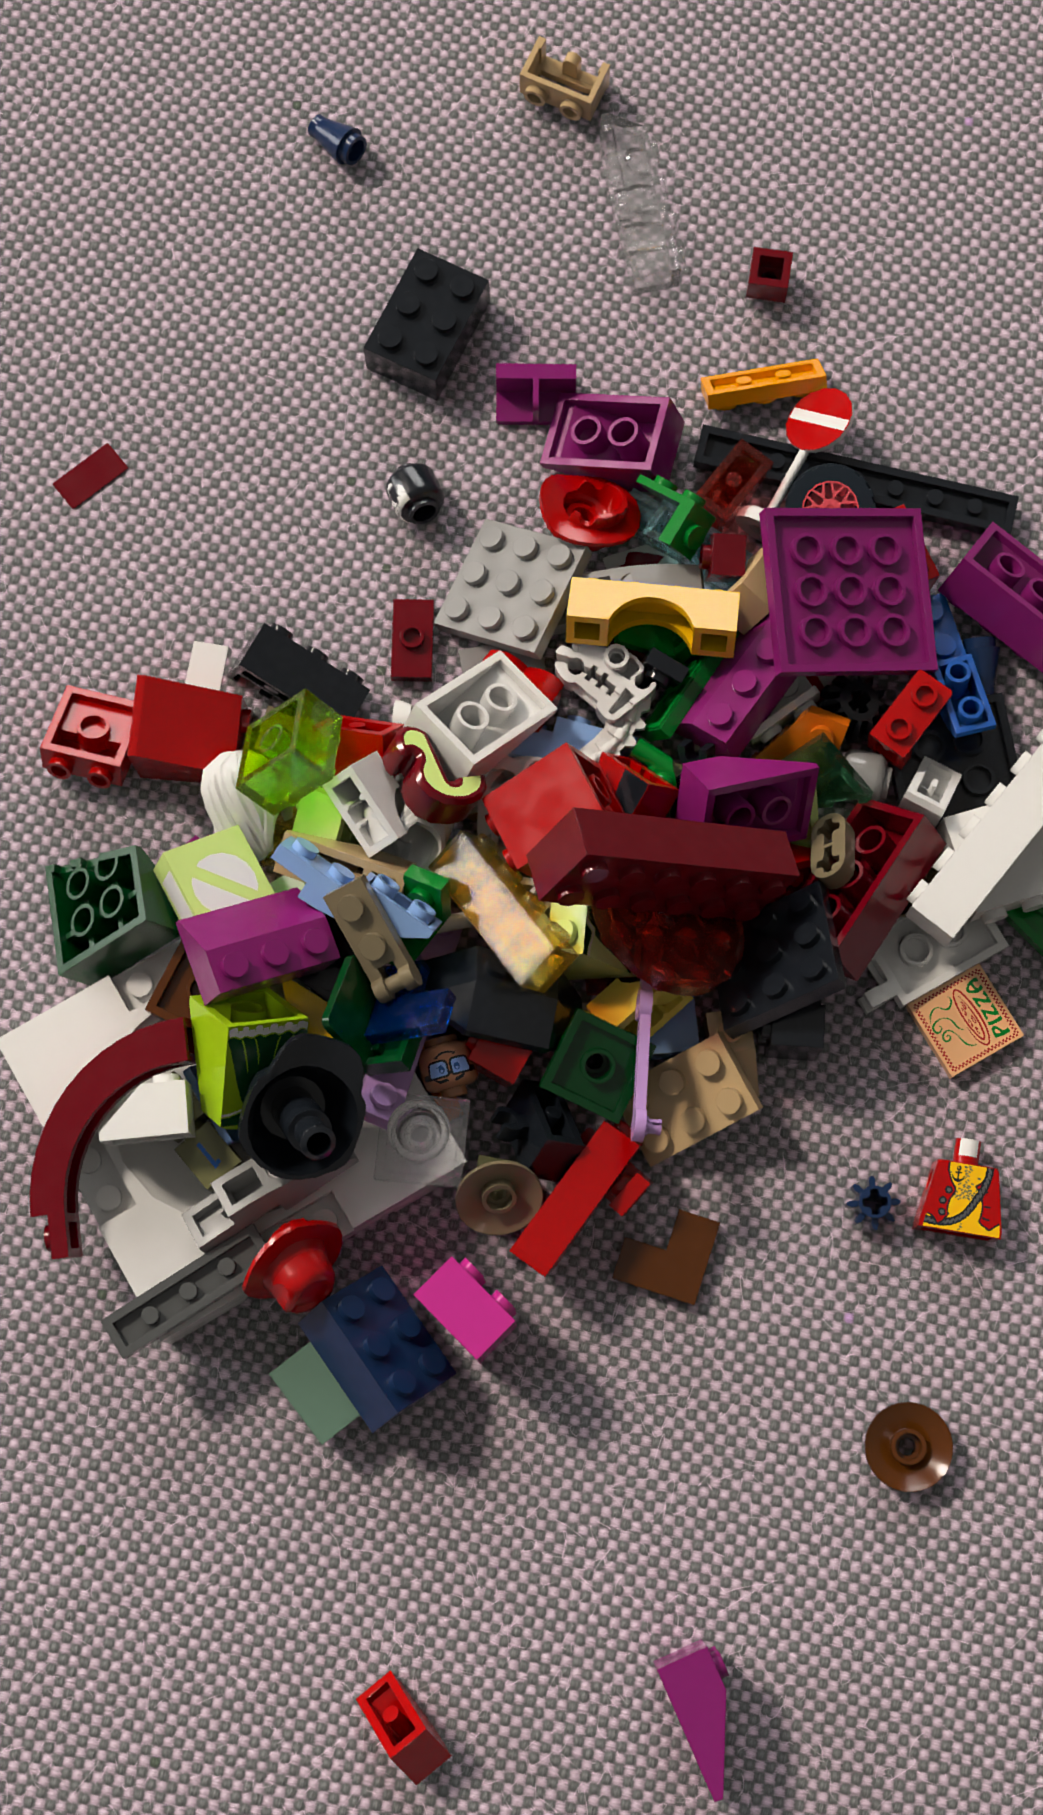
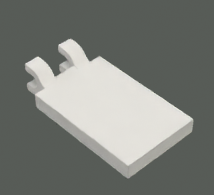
[845,917,1009,1015]

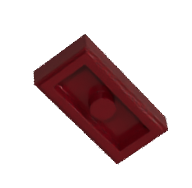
[391,599,435,682]

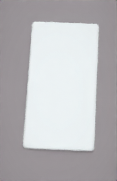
[185,641,228,691]

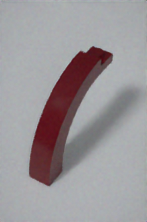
[29,1017,196,1260]

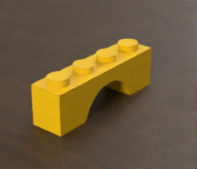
[566,577,740,658]

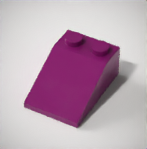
[540,392,685,492]
[675,756,820,842]
[653,1639,729,1802]

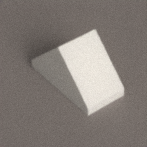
[898,756,962,828]

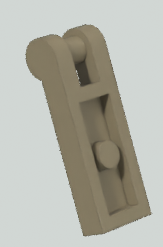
[323,874,423,1004]

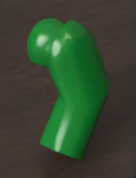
[630,738,676,786]

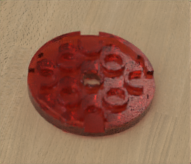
[591,906,744,996]

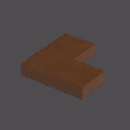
[612,1209,720,1306]

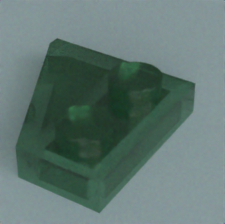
[781,732,873,808]

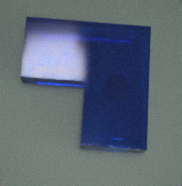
[364,960,456,1045]

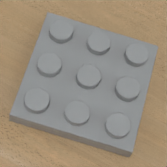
[434,519,593,660]

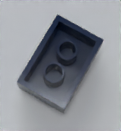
[298,1265,457,1433]

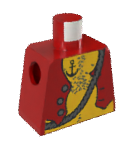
[912,1138,1002,1242]

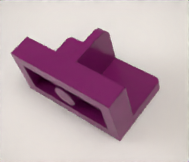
[496,363,577,425]

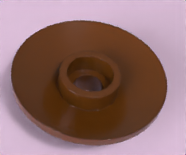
[864,1402,953,1492]

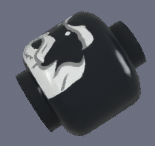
[386,463,444,524]

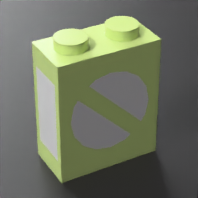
[153,825,275,920]

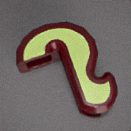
[383,726,487,824]

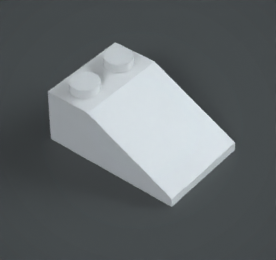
[403,650,558,781]

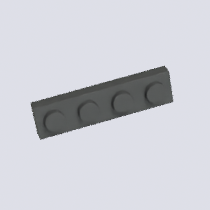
[101,1224,265,1359]

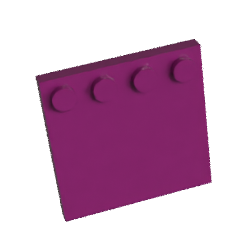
[759,508,938,677]

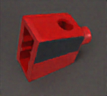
[598,752,679,818]

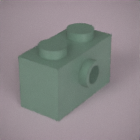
[269,1342,360,1445]

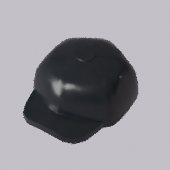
[238,1033,366,1180]

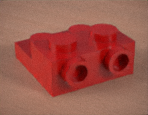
[40,685,134,789]

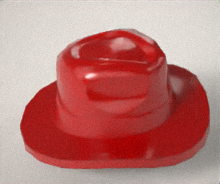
[539,474,641,552]
[242,1218,342,1314]

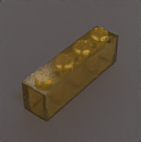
[428,830,579,993]

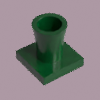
[539,1007,656,1124]

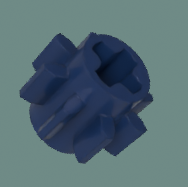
[844,1176,901,1231]

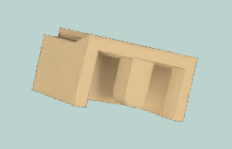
[520,36,610,121]

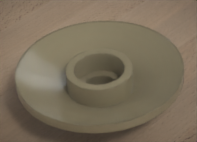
[455,1161,543,1235]

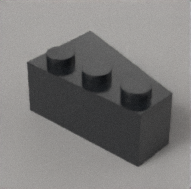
[227,623,370,721]

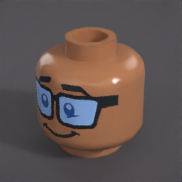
[417,1034,478,1100]

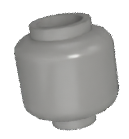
[829,749,893,804]

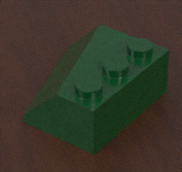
[45,845,180,986]

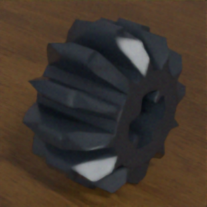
[817,675,889,745]

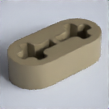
[811,813,855,890]

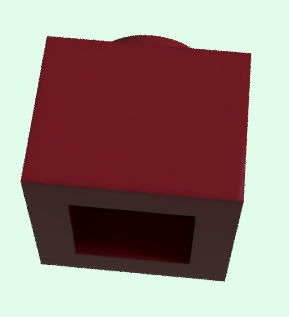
[746,247,793,303]
[699,533,747,583]

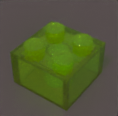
[236,688,343,816]

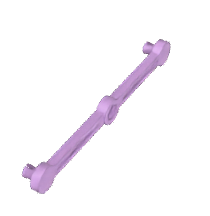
[630,911,662,1142]

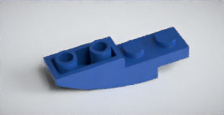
[929,593,997,738]

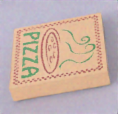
[906,964,1024,1079]

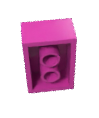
[413,1256,517,1364]

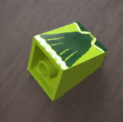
[189,987,309,1130]

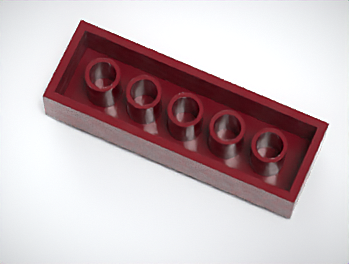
[526,807,800,921]

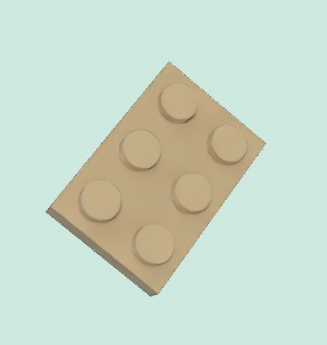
[623,1031,763,1167]

